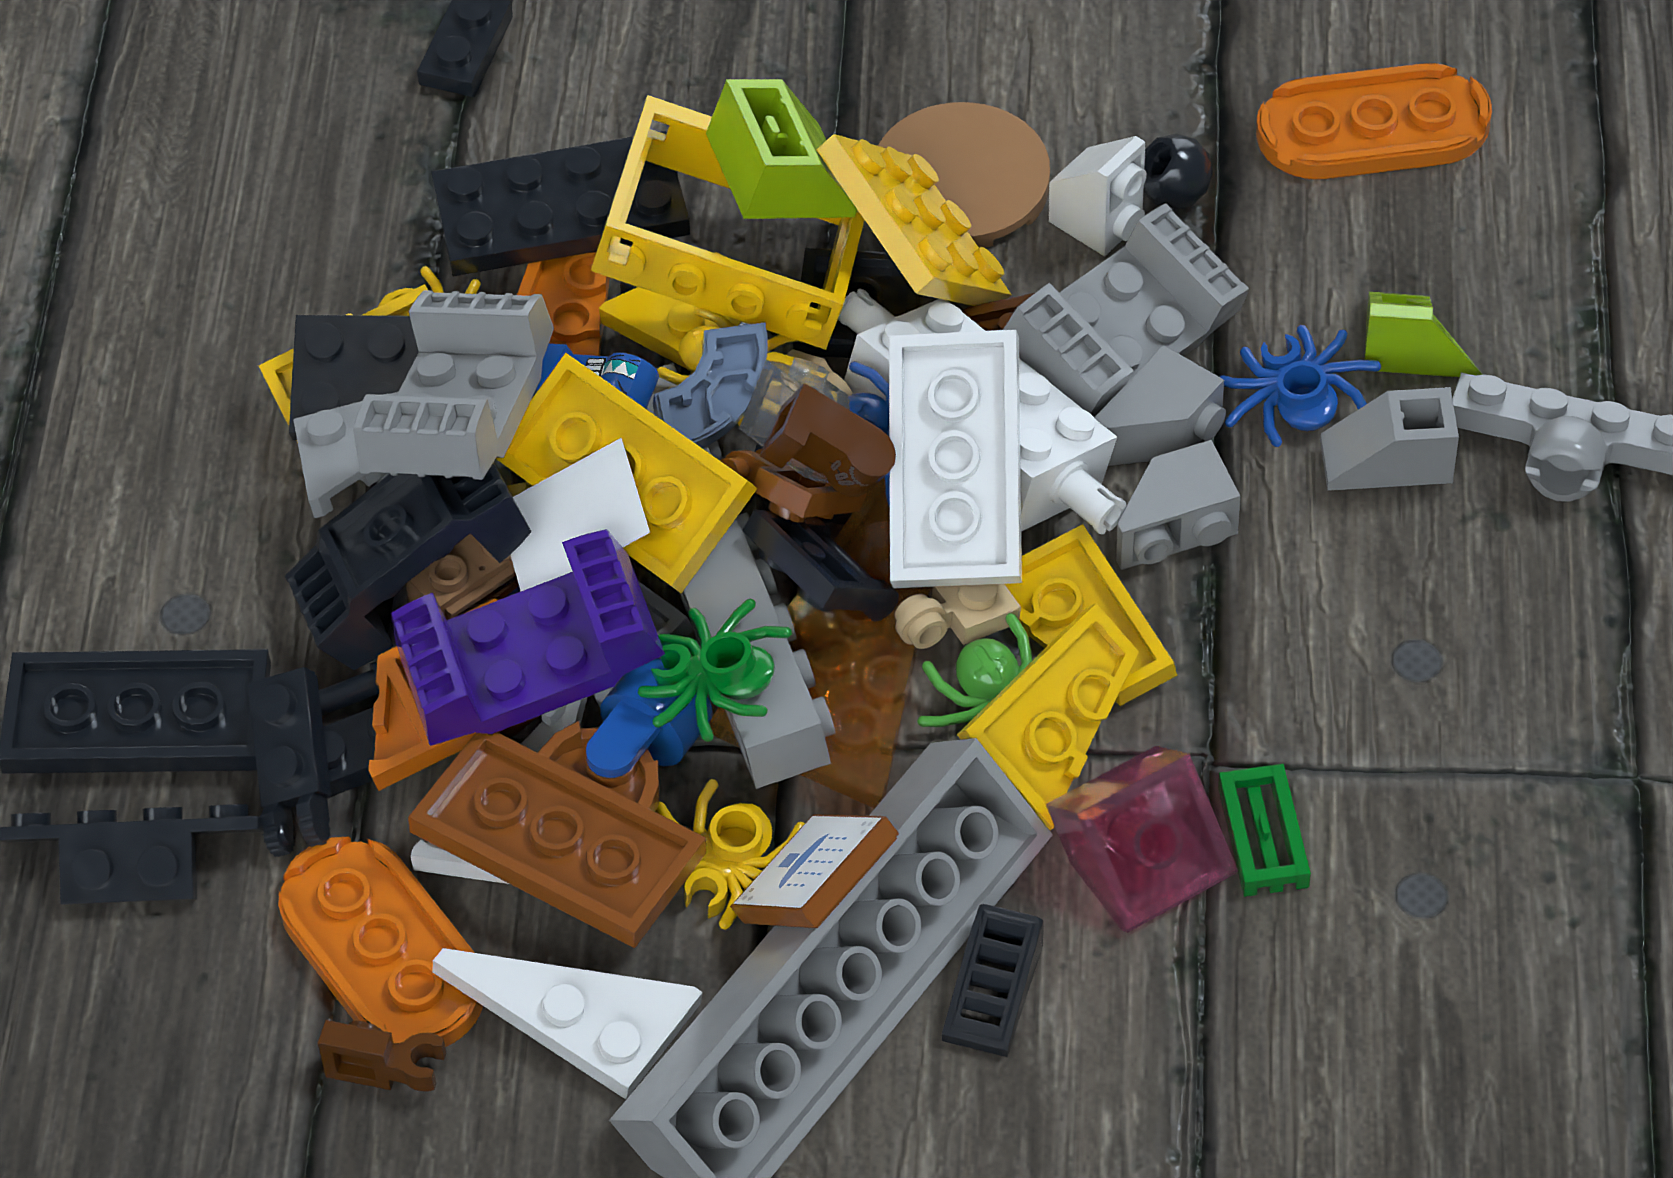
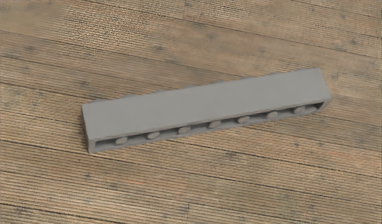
[647,363,836,789]

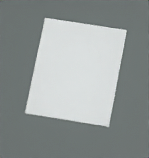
[511,438,650,591]

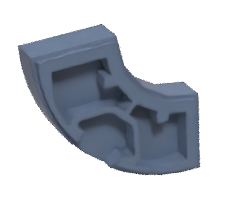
[652,322,768,448]

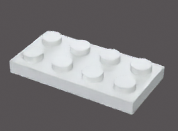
[889,330,1022,588]

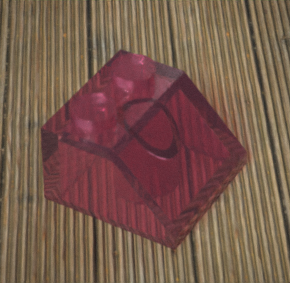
[1045,745,1238,933]

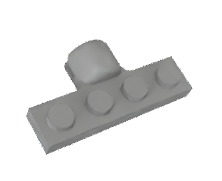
[1452,373,1673,502]

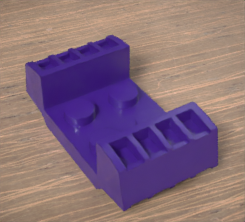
[391,529,665,746]

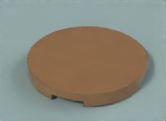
[878,102,1050,248]

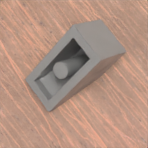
[1094,345,1226,466]

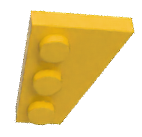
[1005,524,1177,706]
[957,603,1139,830]

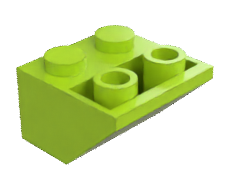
[706,79,857,219]

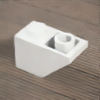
[1049,136,1146,257]

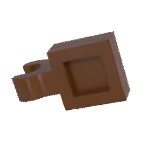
[318,1020,446,1092]

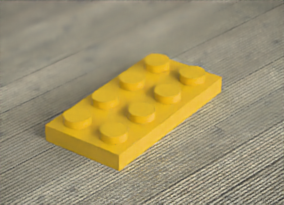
[496,353,757,593]

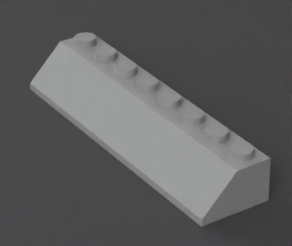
[609,738,1053,1178]

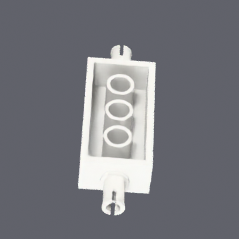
[838,289,1127,534]

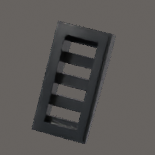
[942,904,1044,1057]

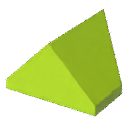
[1364,292,1483,377]

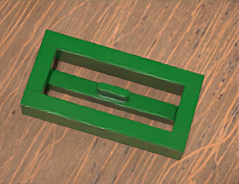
[1218,764,1311,897]

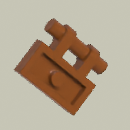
[719,449,867,522]

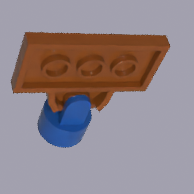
[408,658,713,948]

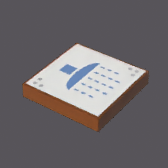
[730,814,899,928]

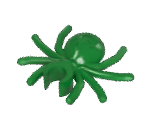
[638,598,792,742]

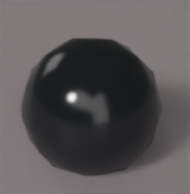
[1143,133,1213,210]

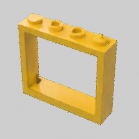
[591,95,865,350]

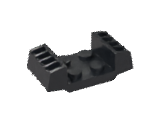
[285,462,531,670]

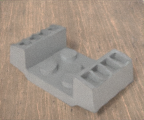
[1003,203,1249,417]
[353,290,554,480]

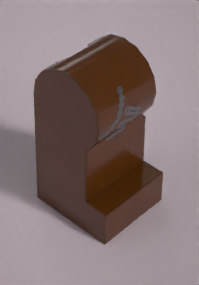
[760,383,896,497]

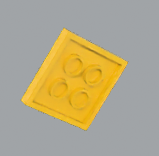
[816,134,1012,306]

